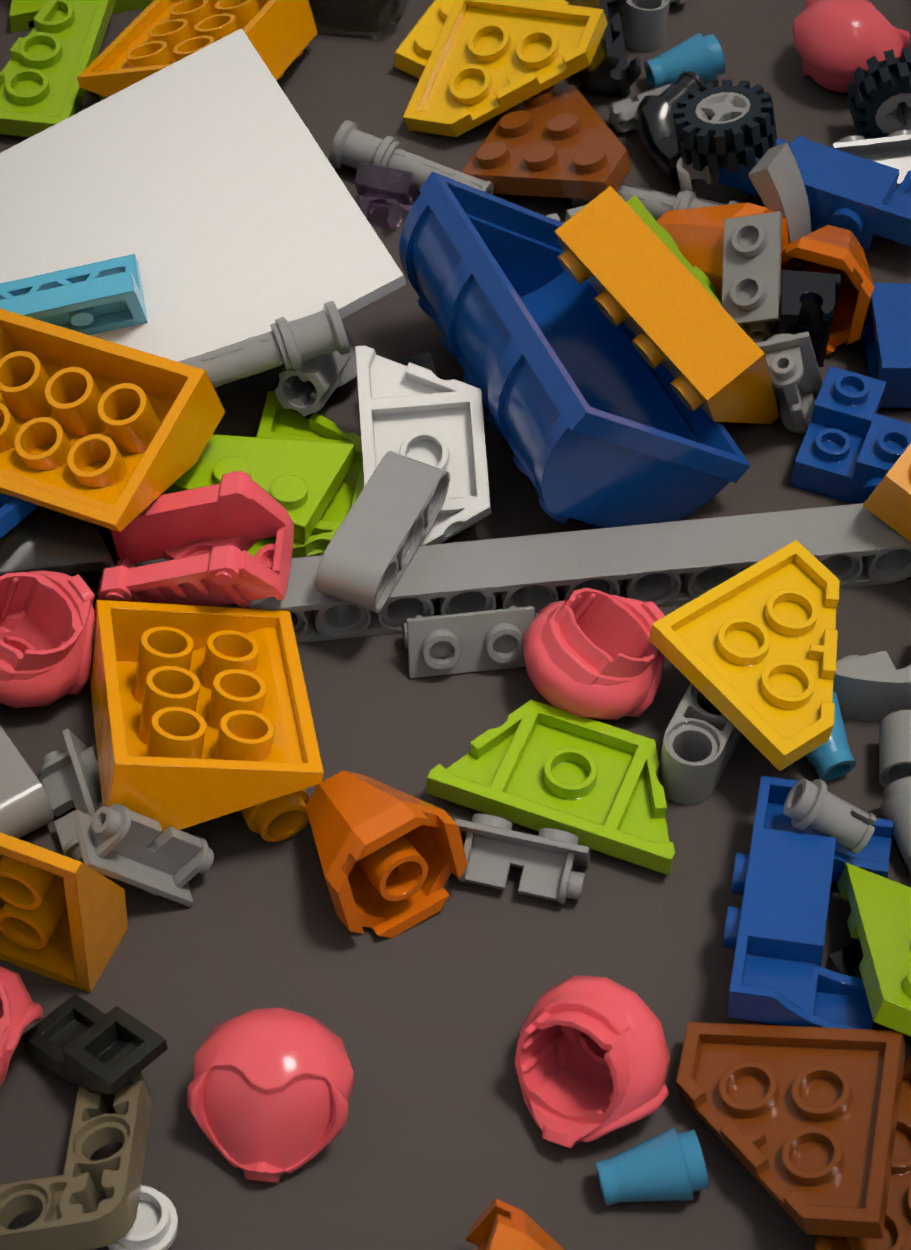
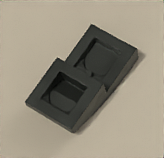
[21,993,168,1094]

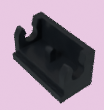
[568,0,642,99]
[769,269,841,367]

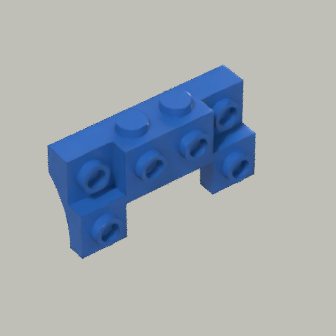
[718,135,911,251]
[790,366,911,504]
[723,776,893,1029]

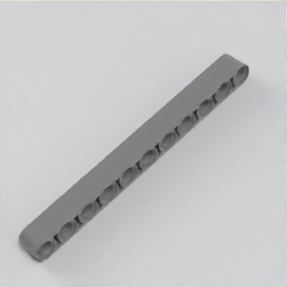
[248,503,911,643]

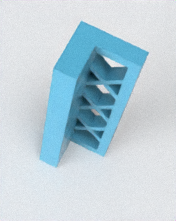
[0,254,148,335]

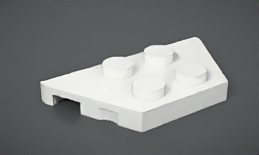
[355,345,491,546]

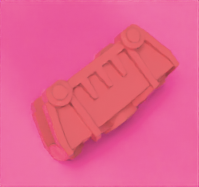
[98,471,294,608]

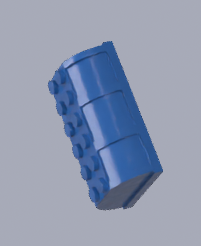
[399,171,751,529]

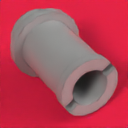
[783,778,877,854]

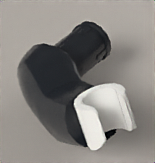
[635,71,712,191]

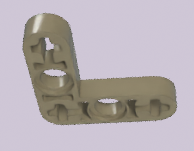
[0,1072,152,1250]

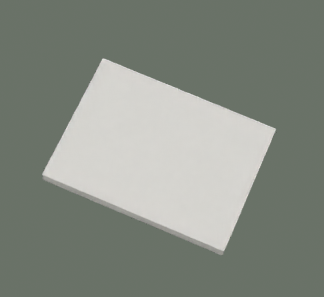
[0,28,407,362]

